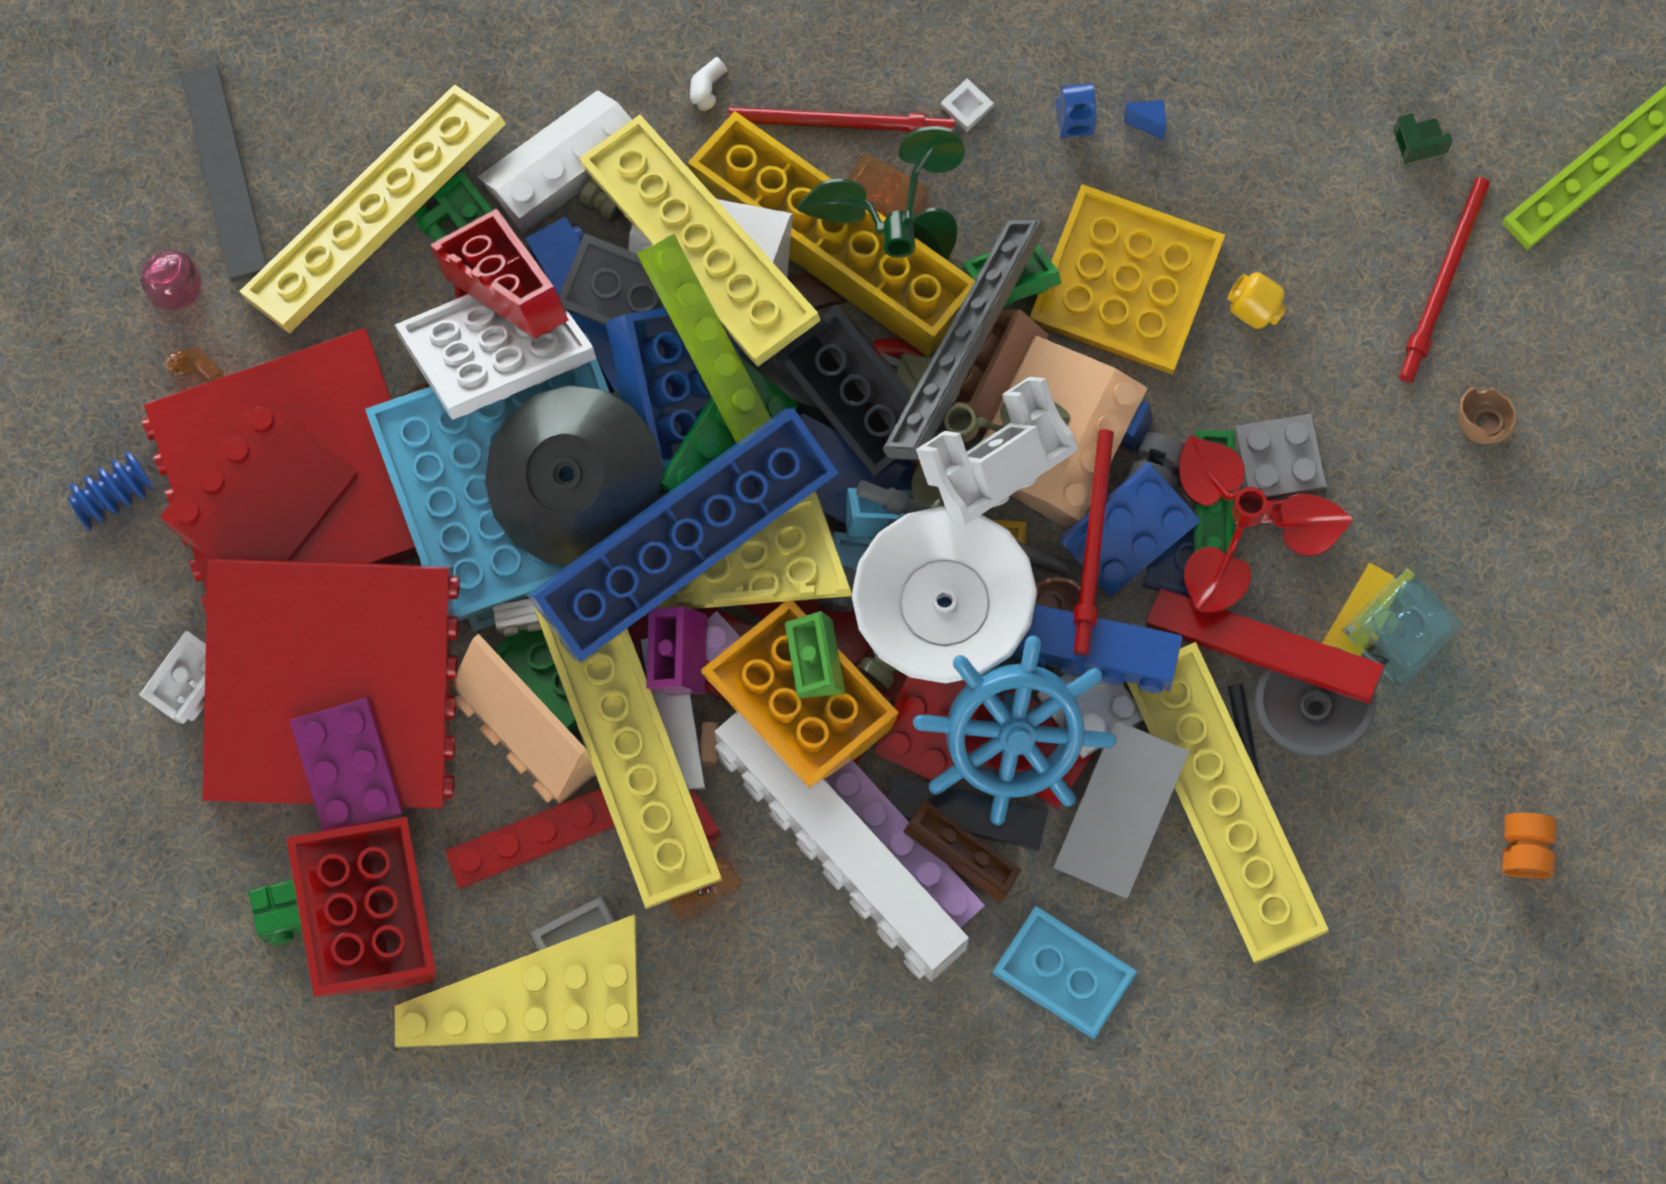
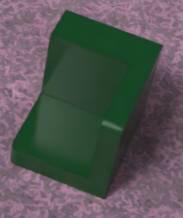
[1393,113,1453,164]

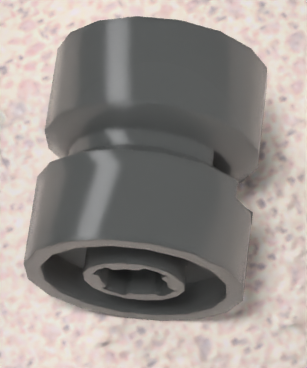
[1124,432,1184,490]

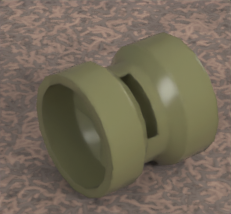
[579,177,622,223]
[856,650,898,691]

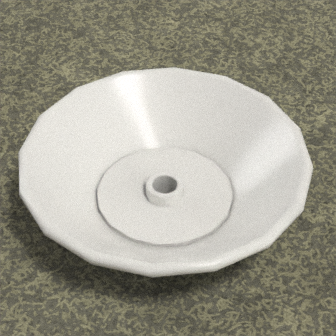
[851,506,1037,684]

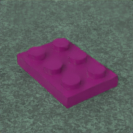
[289,697,404,831]

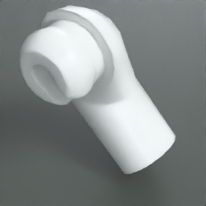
[690,57,728,111]

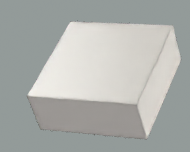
[940,79,994,132]

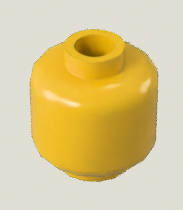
[1227,272,1287,329]

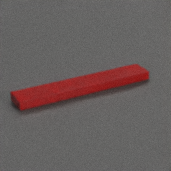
[1146,588,1384,704]

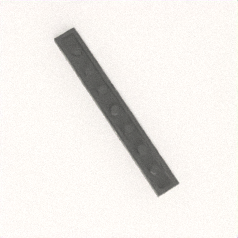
[883,220,1046,460]

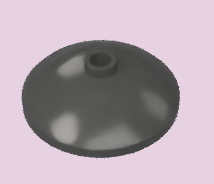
[1255,645,1376,757]

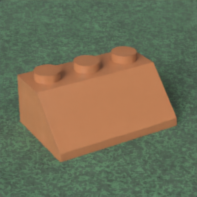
[950,309,1049,432]

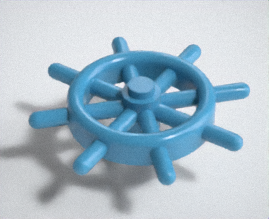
[913,635,1116,826]

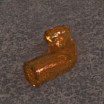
[164,348,224,382]

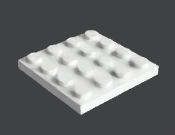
[395,294,596,420]

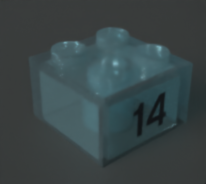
[1342,568,1464,686]

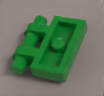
[413,171,493,242]

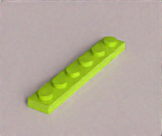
[1502,85,1666,251]
[636,234,771,443]

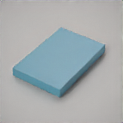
[992,906,1138,1040]

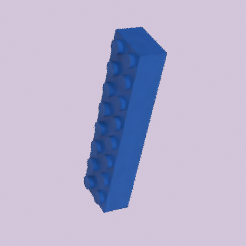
[527,408,839,662]

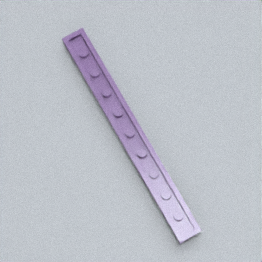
[706,611,985,928]

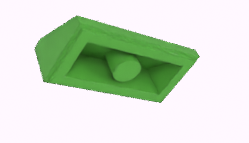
[785,611,845,698]

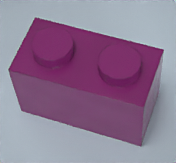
[646,606,707,696]

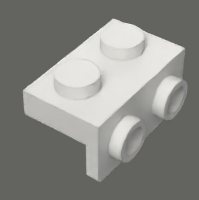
[139,631,206,724]

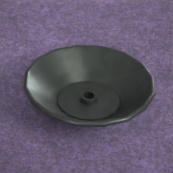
[485,385,664,566]

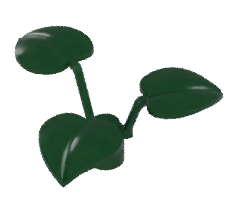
[798,126,965,260]

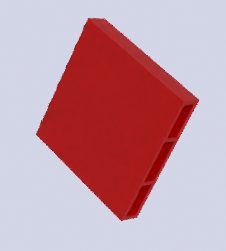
[142,328,418,612]
[202,558,460,809]

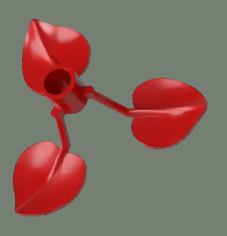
[1179,435,1352,613]

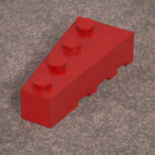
[430,209,569,339]

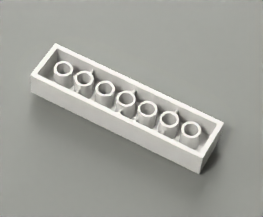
[715,712,969,982]

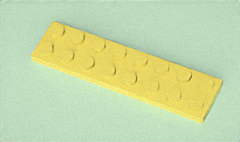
[239,85,506,334]
[579,115,821,367]
[535,609,722,909]
[1127,642,1329,964]

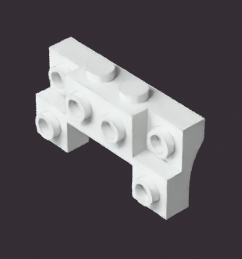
[916,377,1078,525]

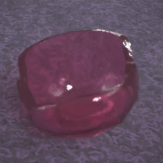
[140,249,202,311]

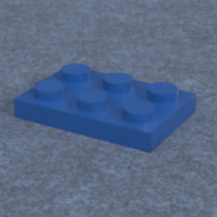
[1059,461,1200,597]

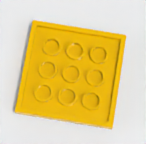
[1030,184,1225,375]

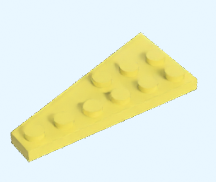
[654,491,852,609]
[395,914,639,1048]

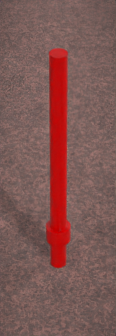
[728,107,955,134]
[1398,177,1490,383]
[1073,429,1114,656]

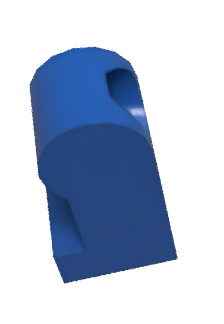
[1056,83,1097,138]

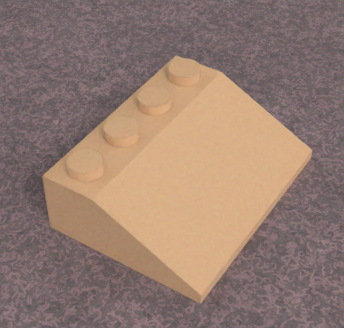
[981,336,1147,527]
[452,634,596,805]

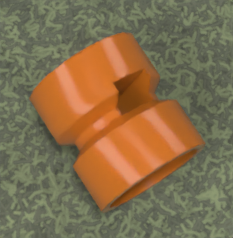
[1501,813,1557,879]

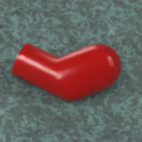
[872,337,925,360]

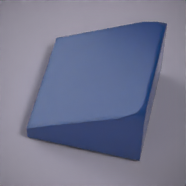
[1124,100,1166,140]
[1120,401,1153,452]

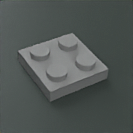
[1234,414,1327,499]

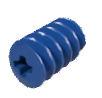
[67,451,156,531]

